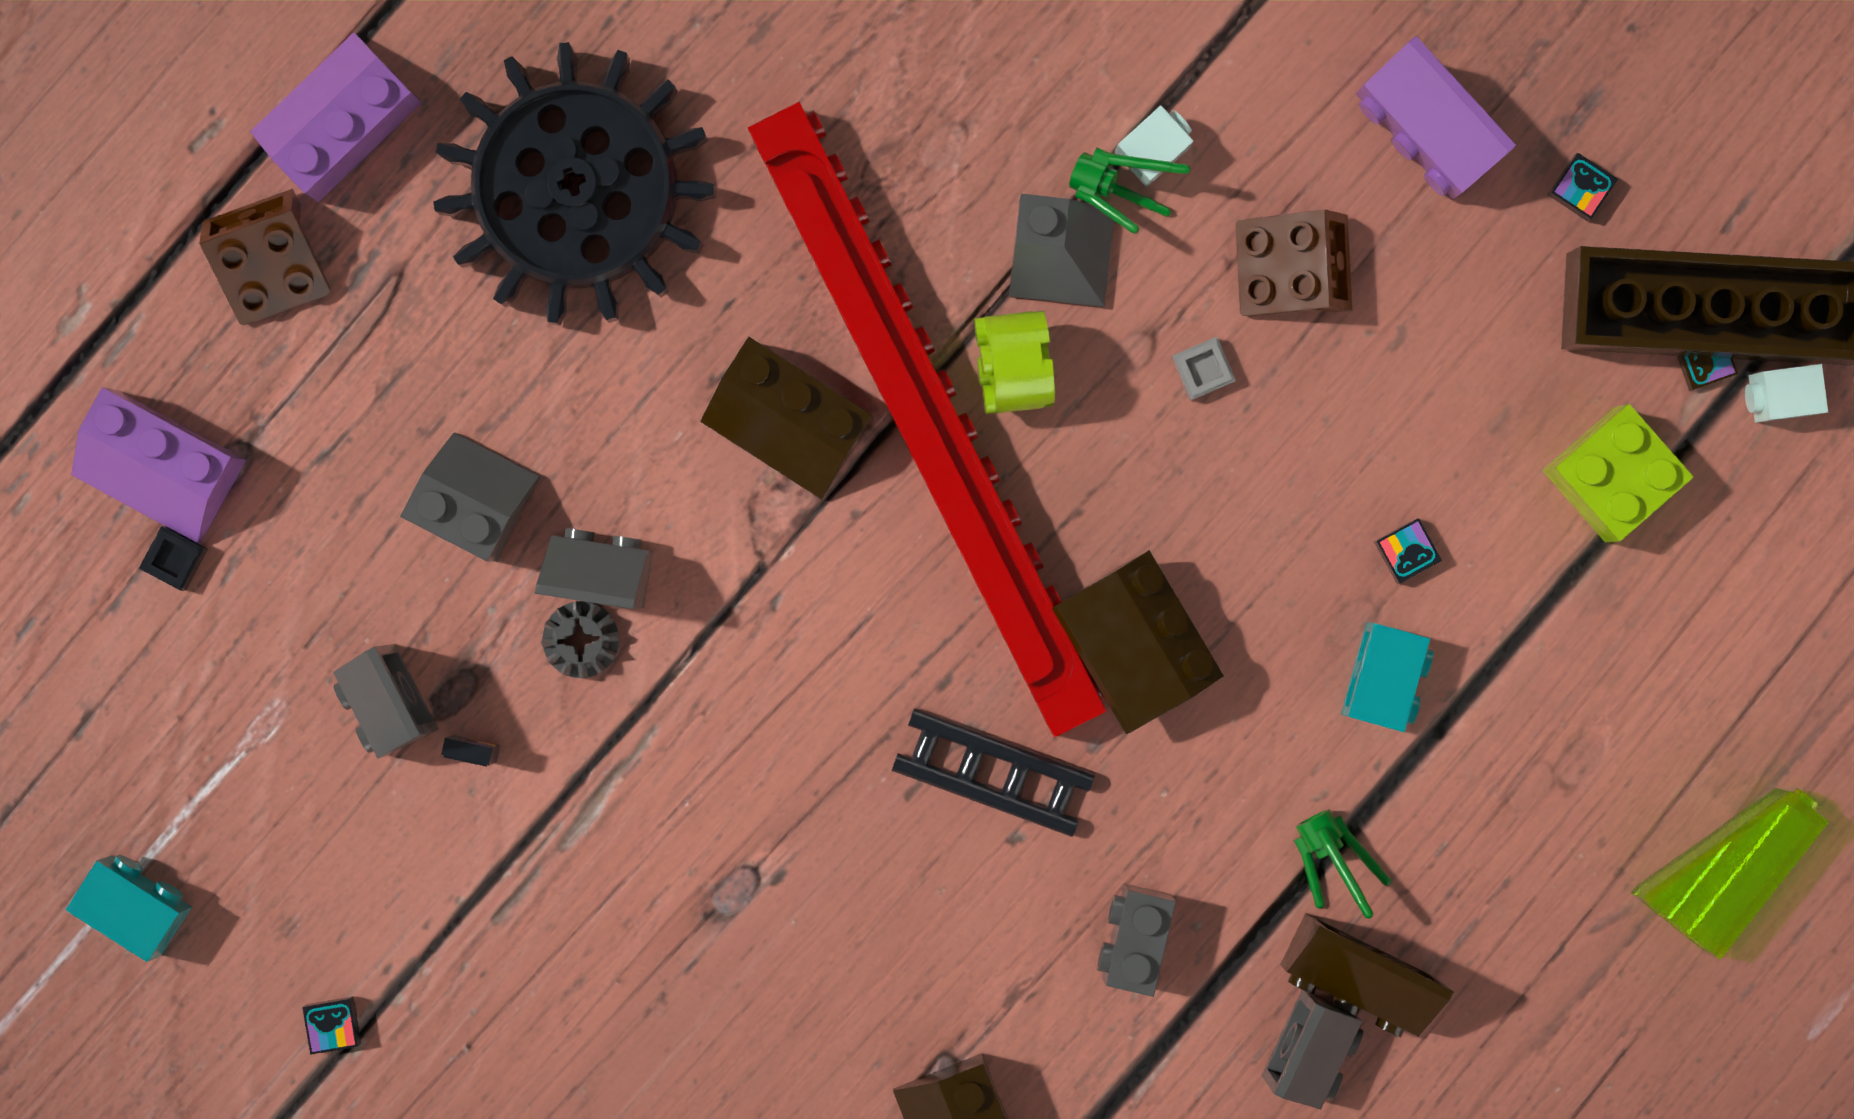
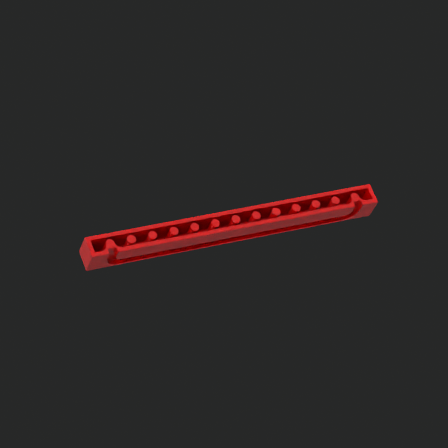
[747,101,1107,738]

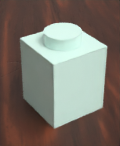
[1114,106,1194,188]
[1745,364,1828,423]

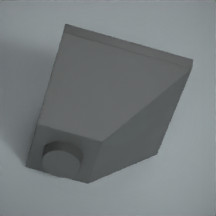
[1009,194,1114,308]

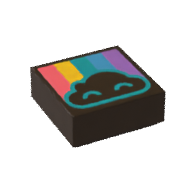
[1677,356,1738,391]

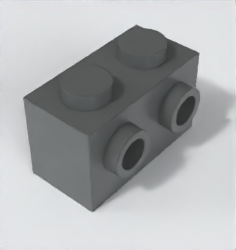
[1097,884,1176,997]

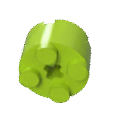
[974,311,1055,414]

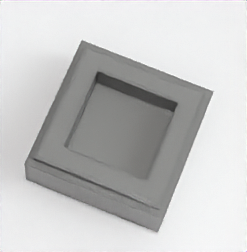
[1171,337,1236,401]

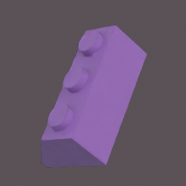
[250,32,422,202]
[1356,36,1516,200]
[71,387,246,544]

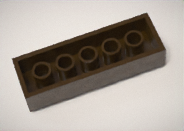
[1561,246,1854,366]

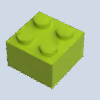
[1542,404,1693,542]

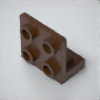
[199,189,330,325]
[1236,209,1353,317]

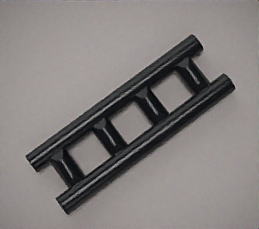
[891,708,1095,837]

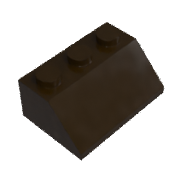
[700,336,873,500]
[1052,550,1224,734]
[1280,913,1454,1037]
[893,1053,1008,1119]

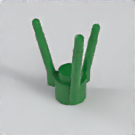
[1069,147,1191,234]
[1293,809,1391,919]

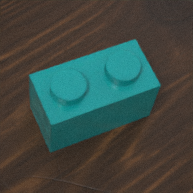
[1341,622,1434,733]
[65,855,192,962]

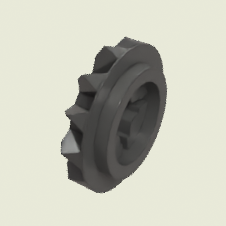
[541,601,619,678]

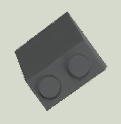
[400,433,540,562]
[535,528,653,609]
[333,644,439,759]
[1262,990,1364,1110]

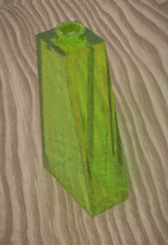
[1631,788,1829,960]

